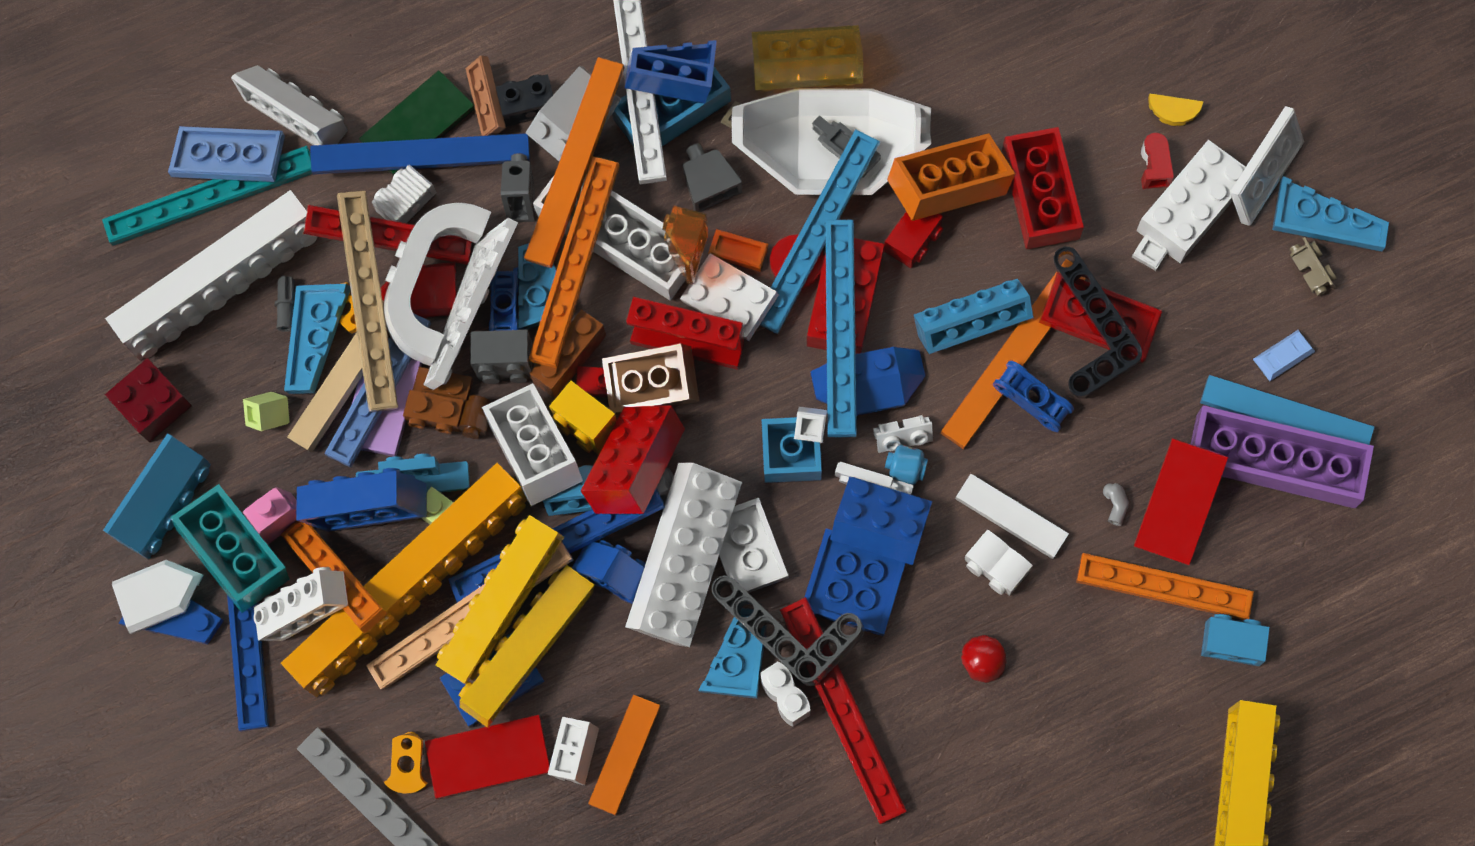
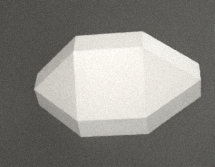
[732,88,932,195]

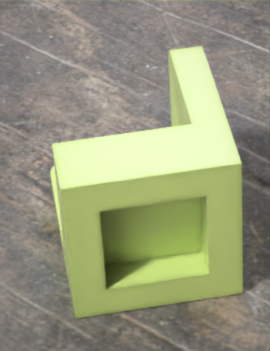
[243,392,289,431]

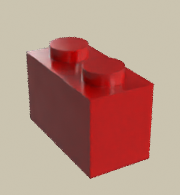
[884,212,944,268]

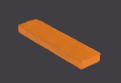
[588,694,661,816]

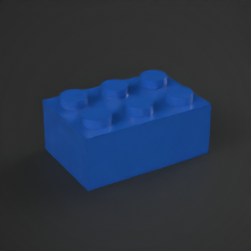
[830,477,932,565]

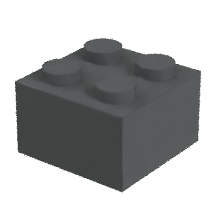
[471,330,534,384]

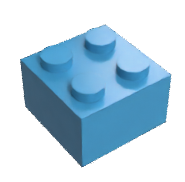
[762,417,822,483]

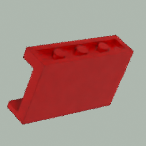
[626,297,745,370]

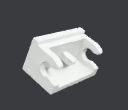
[548,717,599,785]

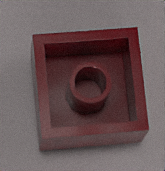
[104,358,192,443]

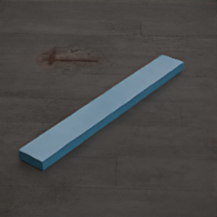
[760,129,880,334]
[825,220,856,437]

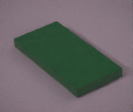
[359,70,475,176]

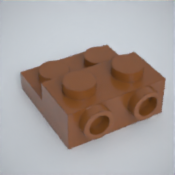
[403,367,474,434]

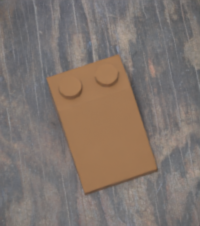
[602,344,699,414]

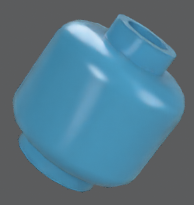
[885,445,928,485]

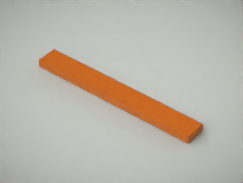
[524,57,625,268]
[529,156,620,369]
[940,259,1087,449]

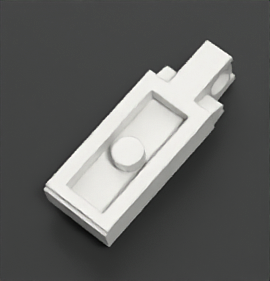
[835,462,913,495]

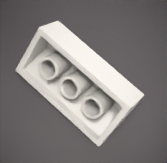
[231,65,348,145]

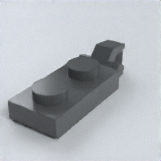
[812,115,881,178]

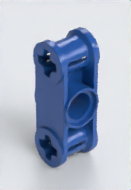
[489,268,519,331]
[993,361,1074,432]

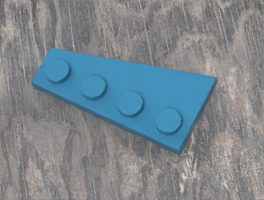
[1272,176,1389,252]
[284,283,351,394]

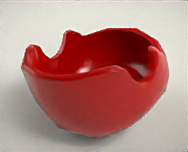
[961,635,1006,683]

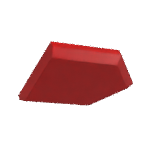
[380,262,457,318]

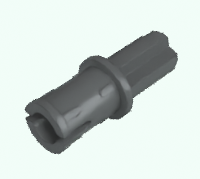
[274,276,294,332]

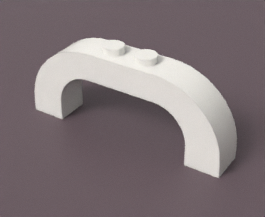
[383,203,491,366]

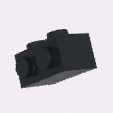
[496,74,553,127]

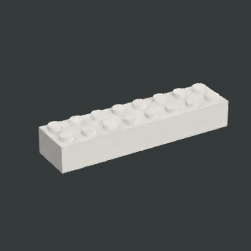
[105,190,318,361]

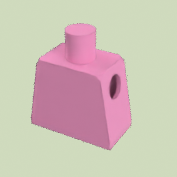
[243,487,297,545]

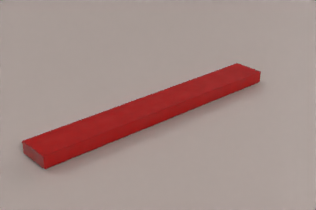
[780,597,907,824]

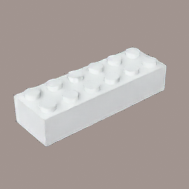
[533,174,702,301]
[625,463,742,647]

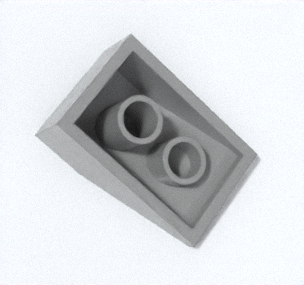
[526,66,621,161]

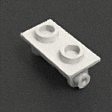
[873,415,933,453]

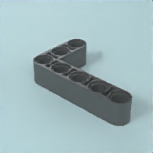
[712,576,865,686]

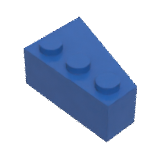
[625,40,717,104]

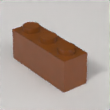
[530,309,606,399]

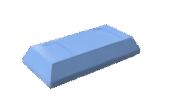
[1253,330,1315,381]

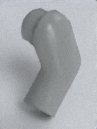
[1103,483,1129,526]

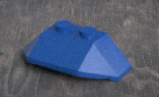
[810,347,925,416]

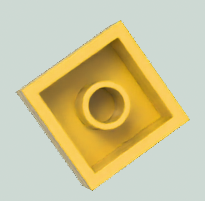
[549,381,617,455]

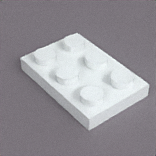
[680,253,779,341]
[719,497,789,593]

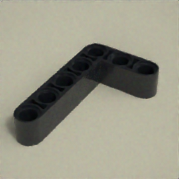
[1054,247,1142,398]

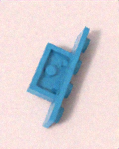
[356,454,470,492]

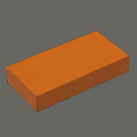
[708,229,769,272]

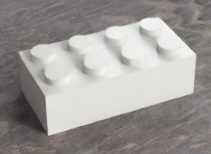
[1136,140,1246,263]
[482,383,583,506]

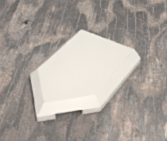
[112,560,203,634]

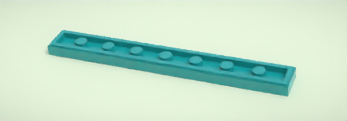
[102,146,312,246]

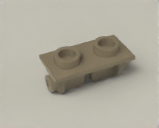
[1290,237,1337,296]

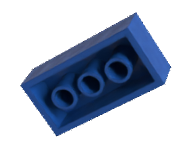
[296,468,427,532]

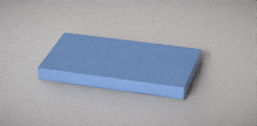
[168,126,285,182]

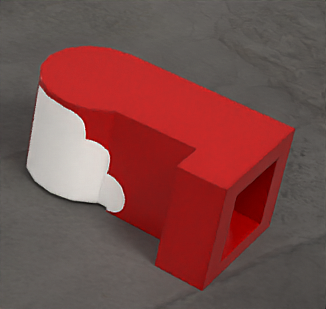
[1141,133,1174,189]

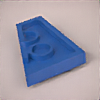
[119,599,224,645]

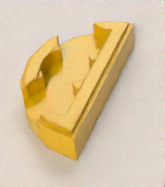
[1148,93,1203,126]

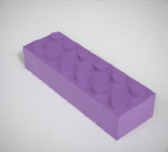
[1191,406,1374,508]

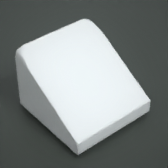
[794,407,827,443]

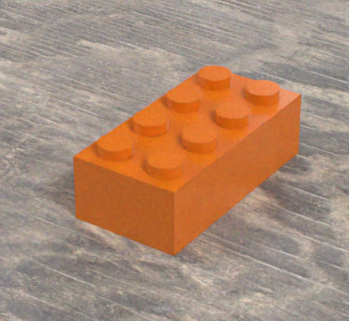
[887,133,1015,221]

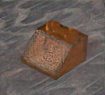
[662,206,709,285]

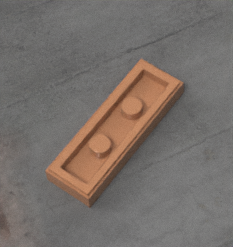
[465,56,506,136]

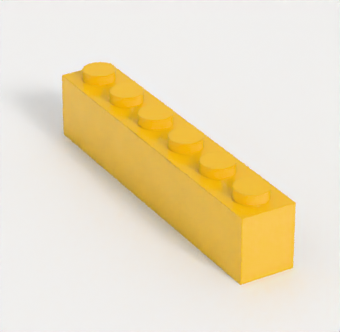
[436,515,564,684]
[459,565,594,728]

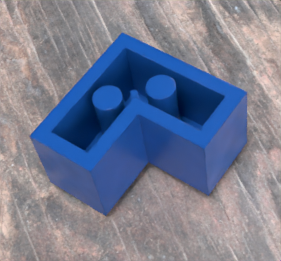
[572,540,646,604]

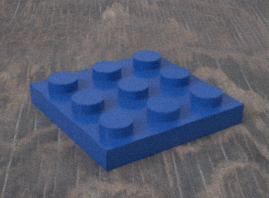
[804,528,906,636]

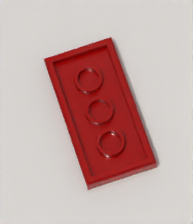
[1039,272,1162,363]
[1134,438,1228,565]
[425,715,550,799]

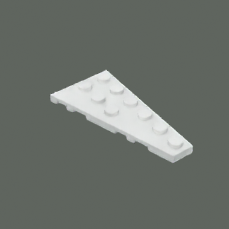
[424,218,518,390]

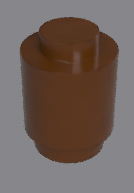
[458,395,491,439]

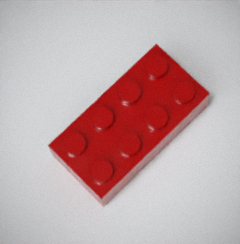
[1002,127,1084,249]
[807,238,884,354]
[581,405,685,514]

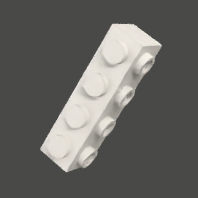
[254,567,348,641]

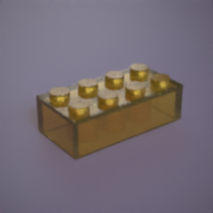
[752,25,863,91]

